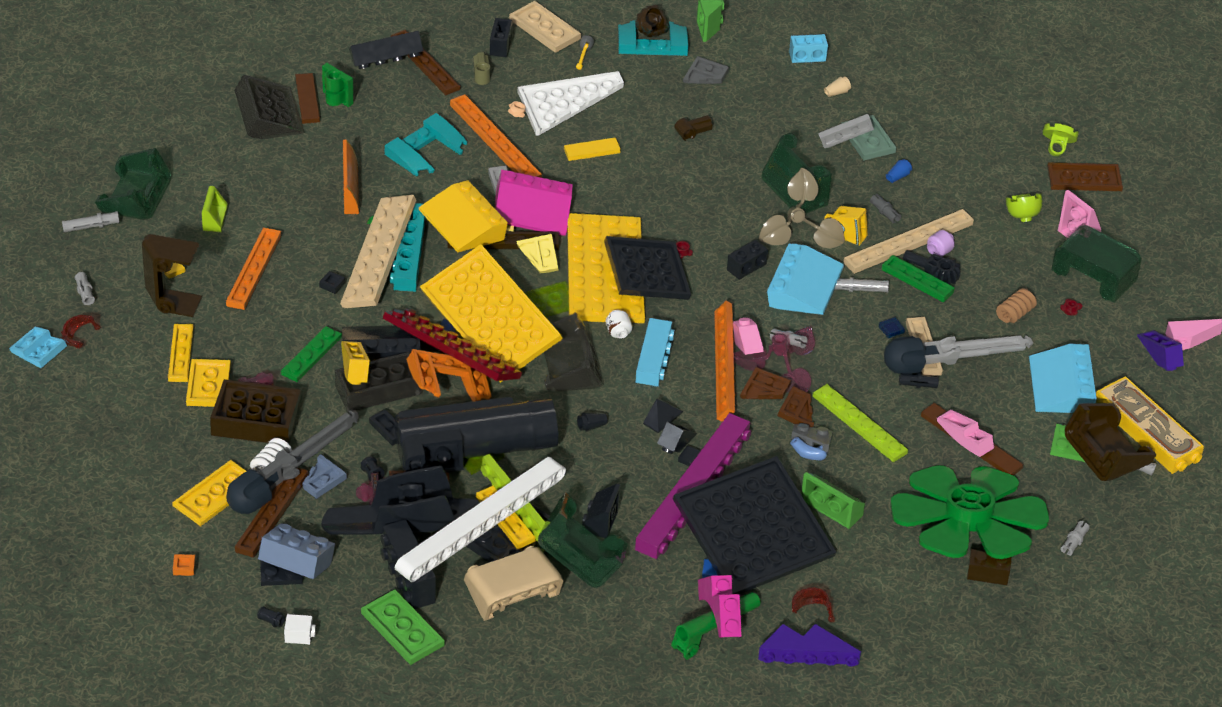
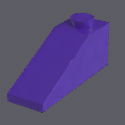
[1137,330,1184,371]

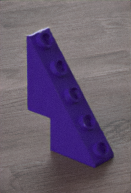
[758,624,861,667]

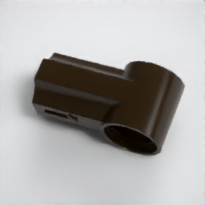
[674,115,713,141]

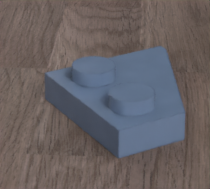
[303,455,347,499]

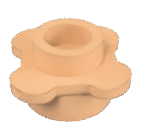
[508,101,526,117]

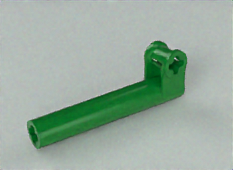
[671,592,760,660]

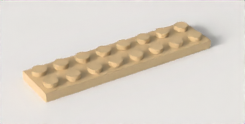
[340,195,416,308]

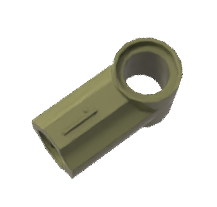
[473,52,490,85]

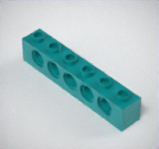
[390,203,426,292]

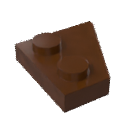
[740,367,791,399]
[777,386,814,427]

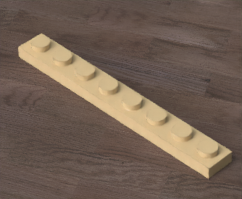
[844,209,974,274]

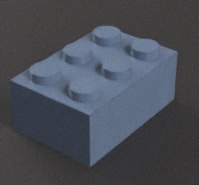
[258,524,335,579]

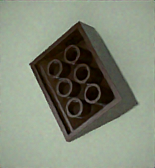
[210,379,301,444]

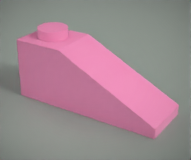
[1165,319,1222,350]

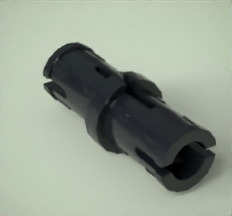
[899,373,939,389]

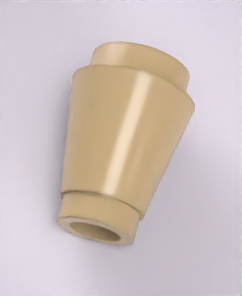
[824,77,851,97]

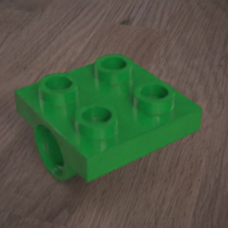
[322,63,353,107]

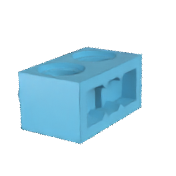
[789,34,828,63]

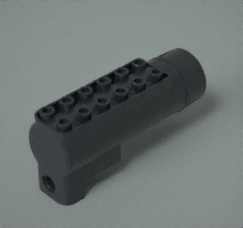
[395,397,558,472]

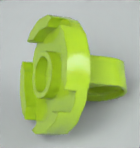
[1043,123,1079,156]

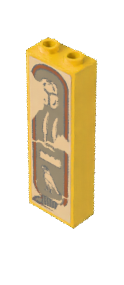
[1096,376,1204,474]

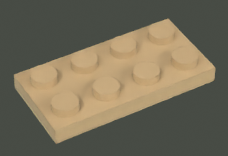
[509,1,581,53]

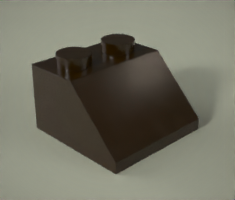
[967,548,1012,586]

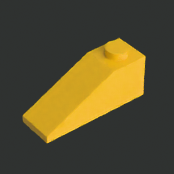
[341,341,370,385]

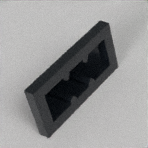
[643,399,683,433]

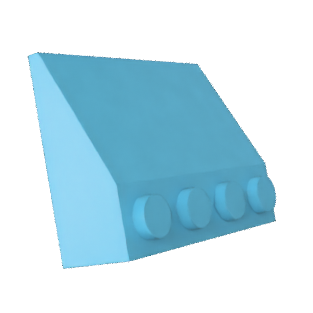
[767,243,844,315]
[1029,344,1096,413]

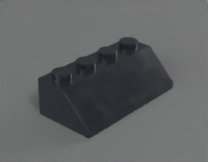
[348,31,423,69]

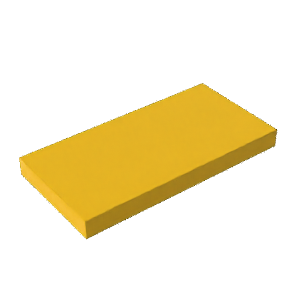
[172,460,246,526]

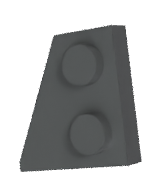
[683,56,729,84]
[791,423,833,452]

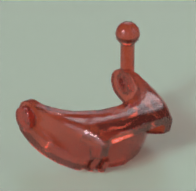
[60,315,100,349]
[792,587,835,623]

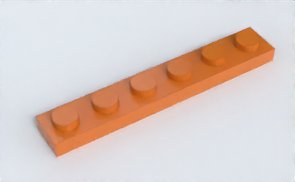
[226,227,281,310]

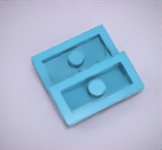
[9,327,67,368]

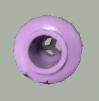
[927,230,954,257]

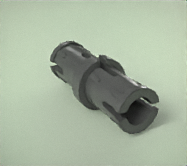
[870,194,901,223]

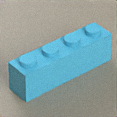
[636,318,675,386]

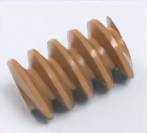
[996,288,1037,323]

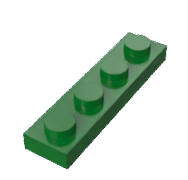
[882,255,955,303]
[281,326,342,382]

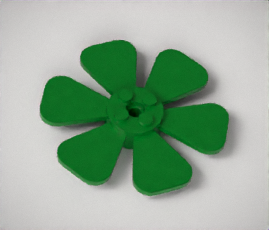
[890,465,1049,559]

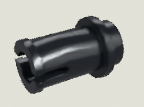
[257,606,285,628]

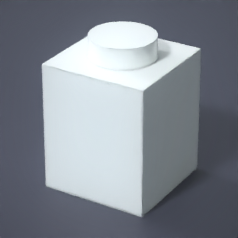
[284,614,316,644]

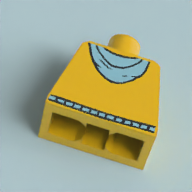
[825,206,868,246]

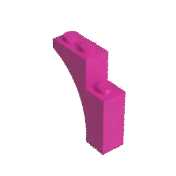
[698,575,742,638]

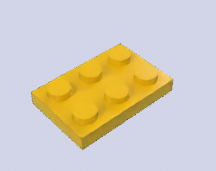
[186,359,231,407]

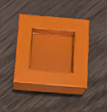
[173,554,195,576]

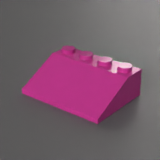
[495,169,572,236]

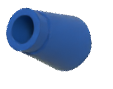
[886,159,912,183]

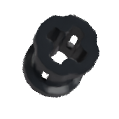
[360,456,385,482]

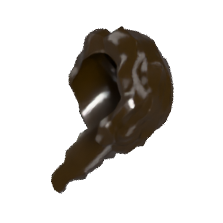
[636,4,669,37]

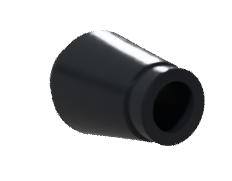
[577,413,608,432]

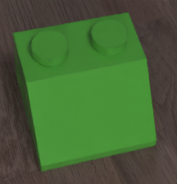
[697,0,724,42]

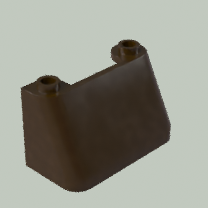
[1065,403,1156,481]

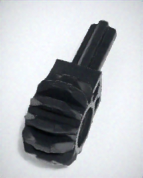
[903,250,961,285]

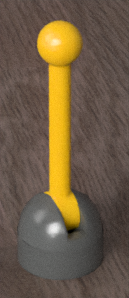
[576,35,594,70]

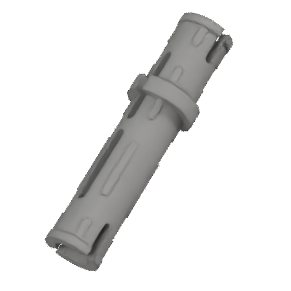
[62,211,119,233]
[834,277,889,293]

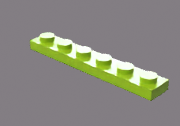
[813,384,908,462]
[481,454,553,548]

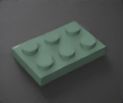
[841,115,896,161]

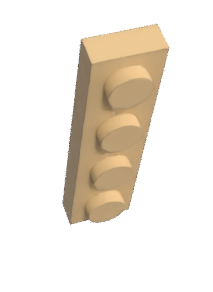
[906,317,943,376]

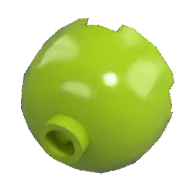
[1006,193,1042,222]

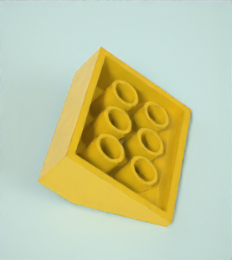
[419,180,508,252]

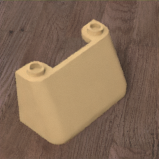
[464,546,563,621]

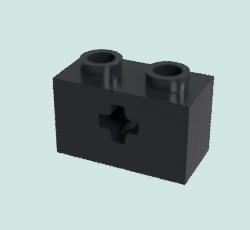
[489,18,512,57]

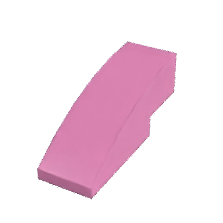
[937,410,994,457]

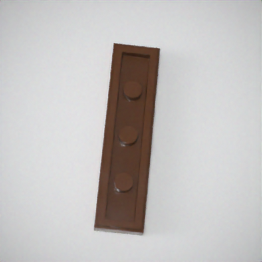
[295,73,320,124]

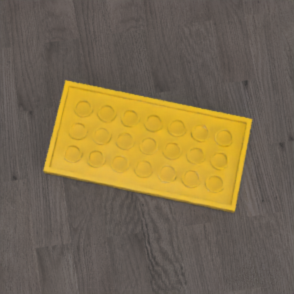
[567,213,645,323]
[420,244,563,383]

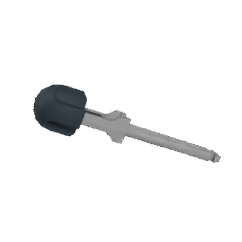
[884,335,1033,374]

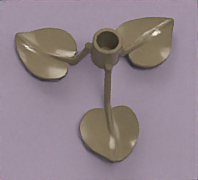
[759,168,845,248]

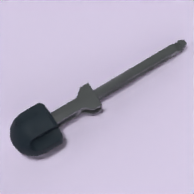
[226,410,358,514]

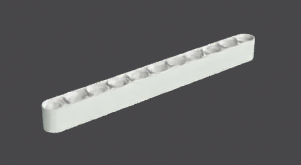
[395,457,566,582]

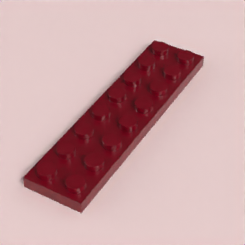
[382,308,522,381]

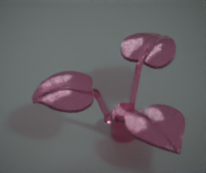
[734,326,815,392]

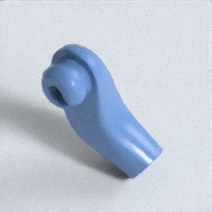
[790,437,827,460]

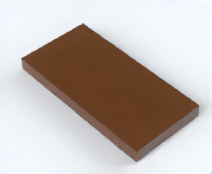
[1047,162,1123,191]

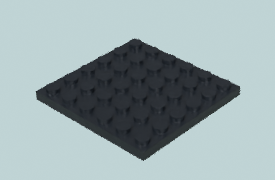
[673,456,837,595]

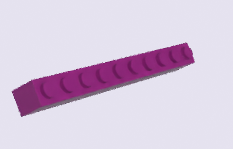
[635,413,751,559]

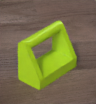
[202,186,228,232]

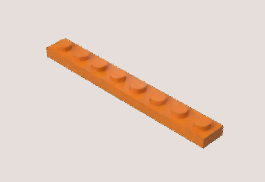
[450,94,542,178]
[715,301,735,421]

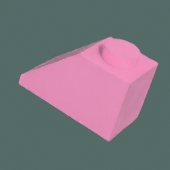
[733,318,763,355]

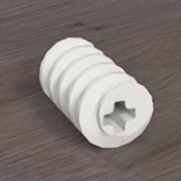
[250,438,292,472]

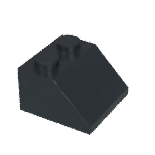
[582,484,620,539]

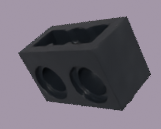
[727,239,768,280]

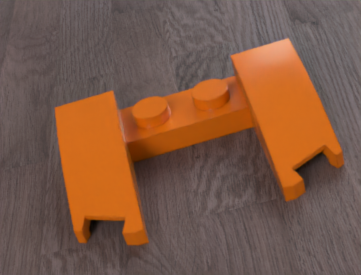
[406,349,492,402]

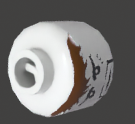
[605,310,632,338]

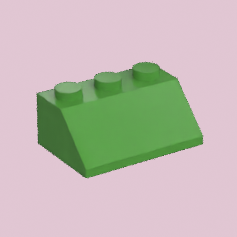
[801,472,865,529]

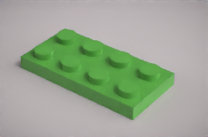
[361,590,444,665]

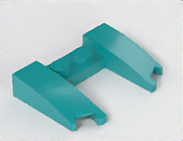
[618,20,688,56]
[385,113,467,176]

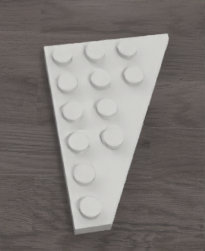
[518,71,624,136]

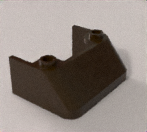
[142,234,202,317]

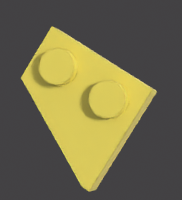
[517,234,559,273]

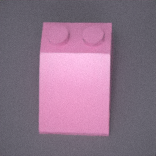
[1058,190,1101,251]

